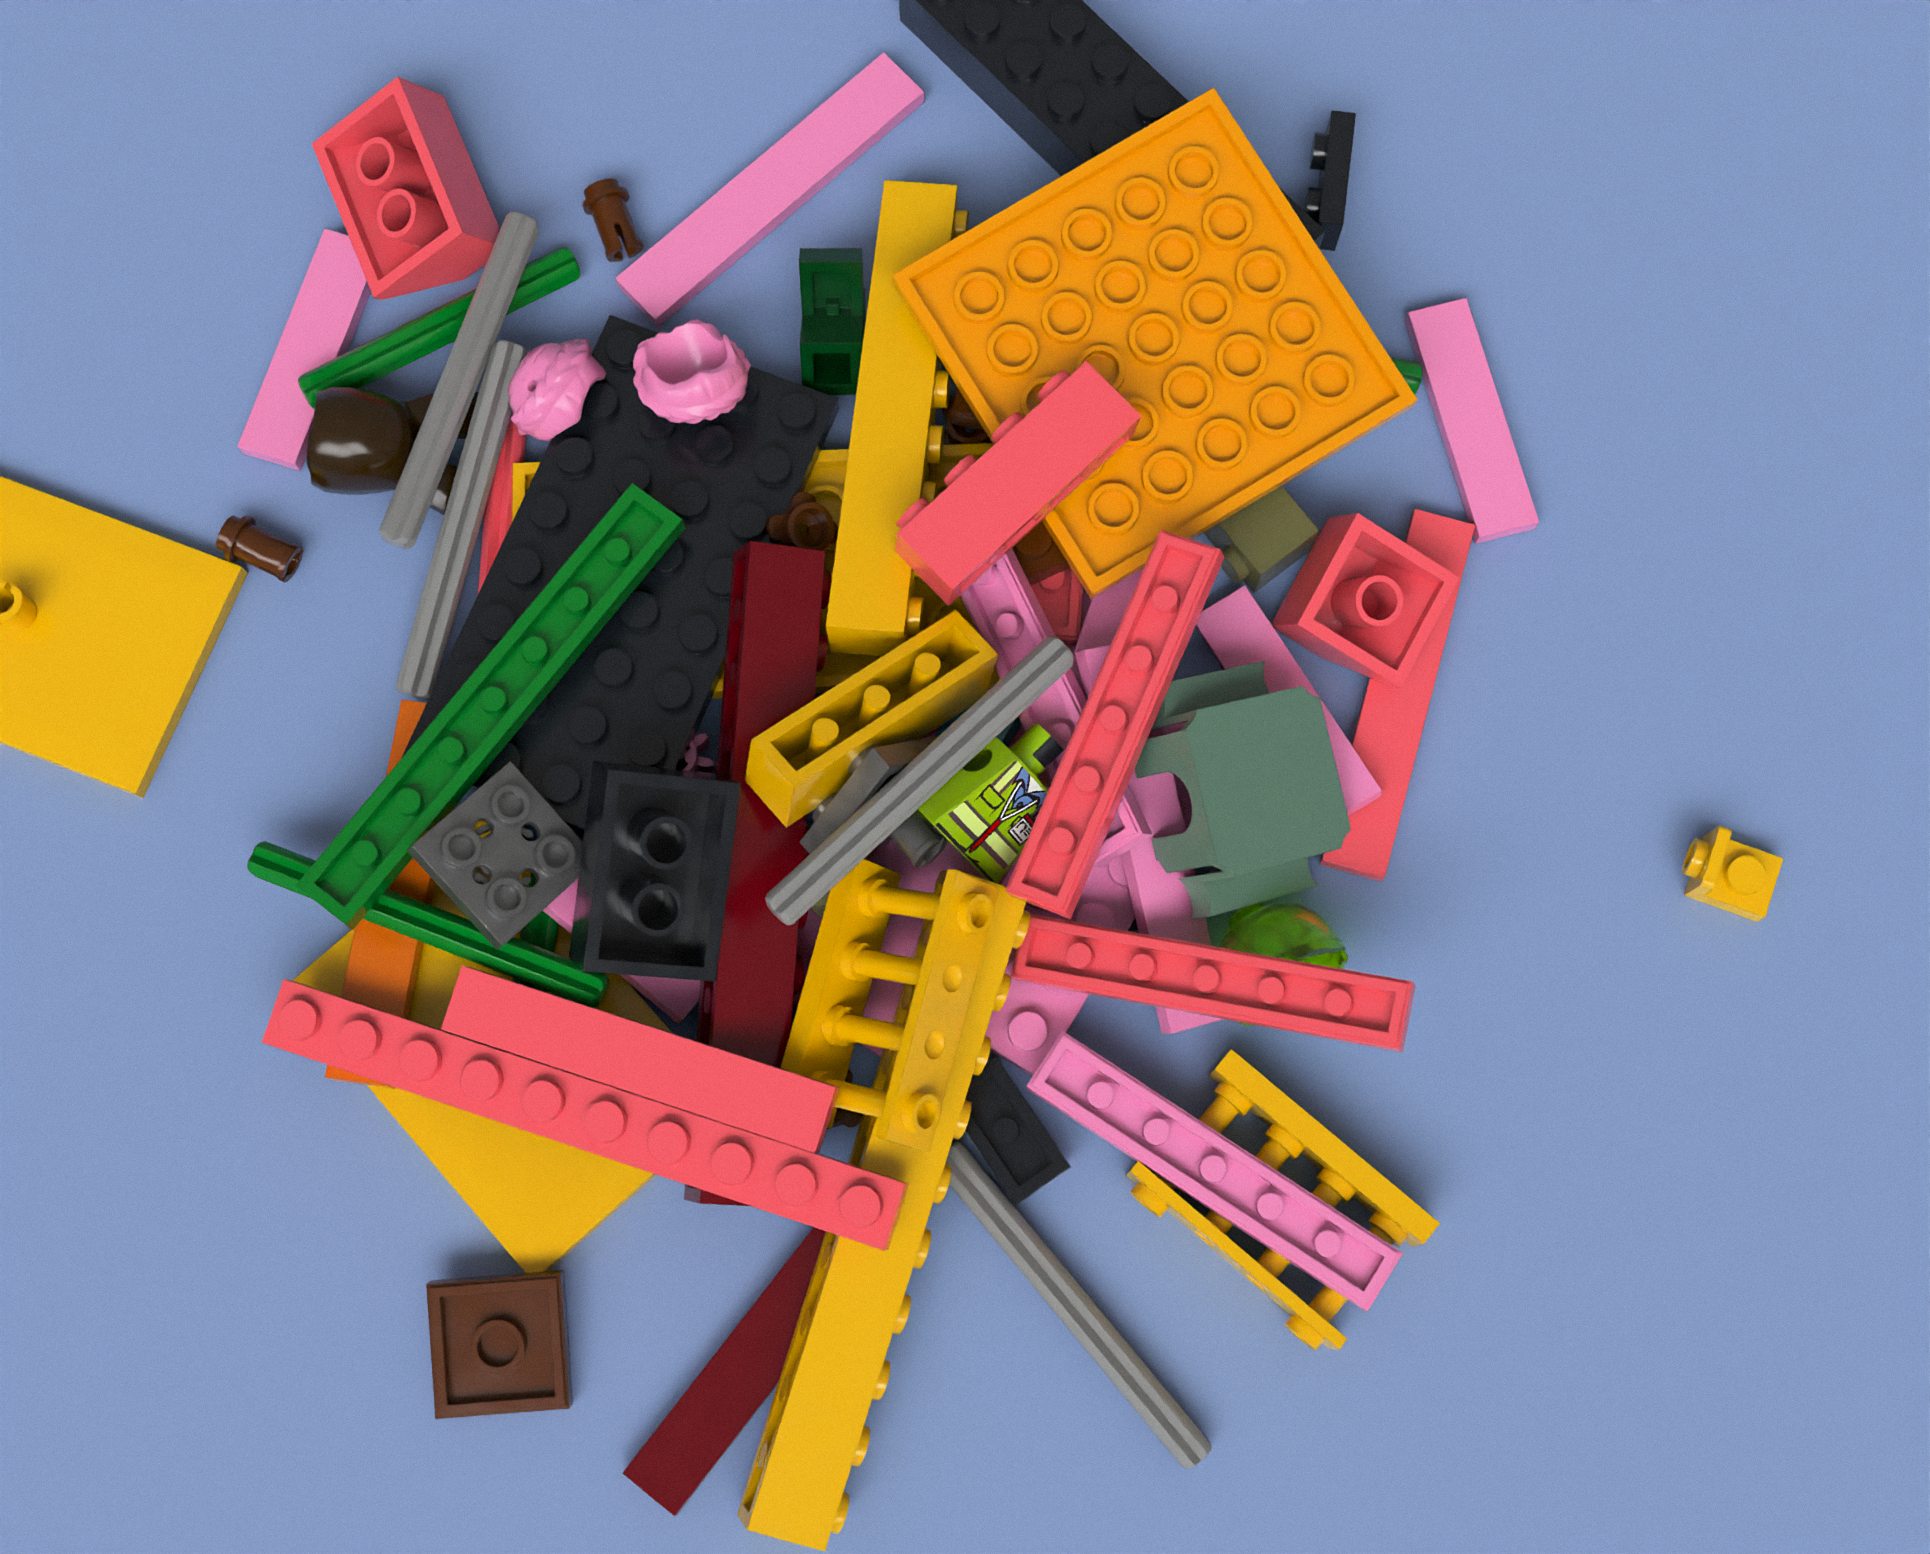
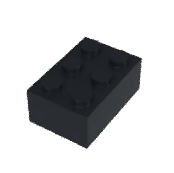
[569,761,741,982]

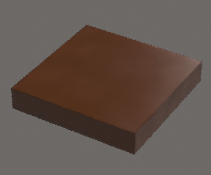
[426,1270,573,1419]

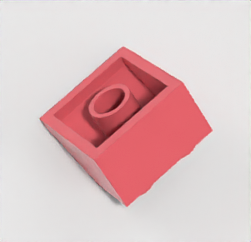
[1271,513,1460,688]

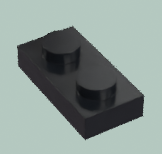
[1304,110,1356,251]
[965,1057,1071,1205]

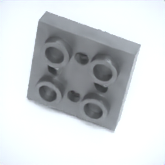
[800,736,948,869]
[407,761,583,950]

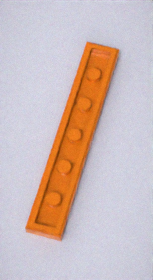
[325,699,435,1089]

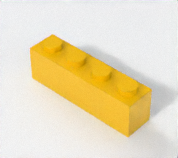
[745,610,998,828]

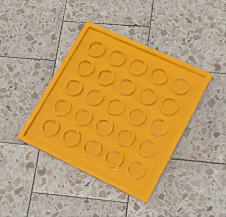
[892,88,1418,600]

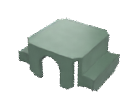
[1135,661,1351,919]

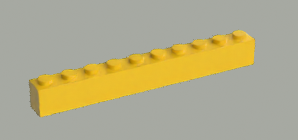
[737,869,1030,1552]

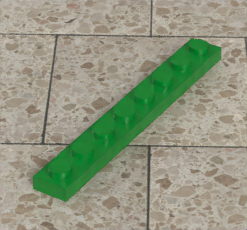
[295,483,685,930]

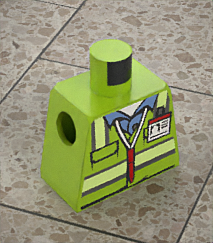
[918,723,1064,883]

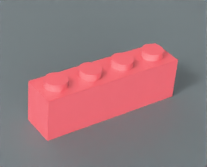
[895,361,1141,606]

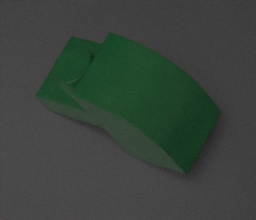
[799,248,866,395]

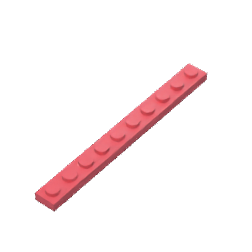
[262,979,909,1250]

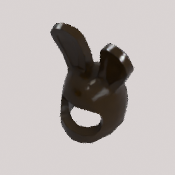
[307,386,479,515]

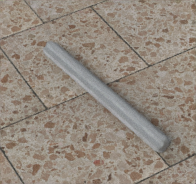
[379,211,539,549]
[396,340,527,699]
[765,636,1074,925]
[945,1141,1212,1469]

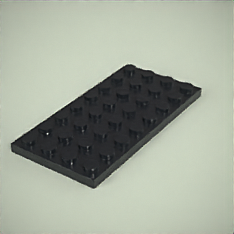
[401,315,840,833]

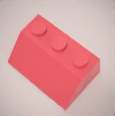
[312,76,500,300]

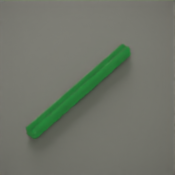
[247,841,610,1008]

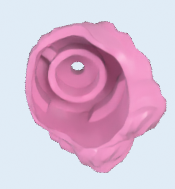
[633,319,751,424]
[507,338,606,441]

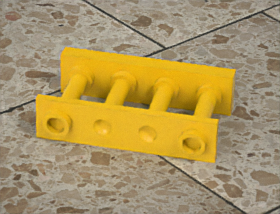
[781,859,999,1153]
[1126,1049,1440,1351]

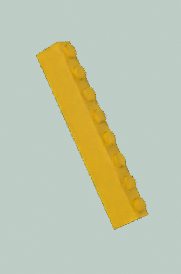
[826,180,969,656]

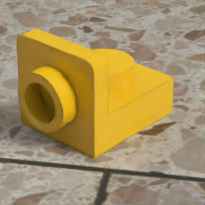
[1682,826,1783,922]

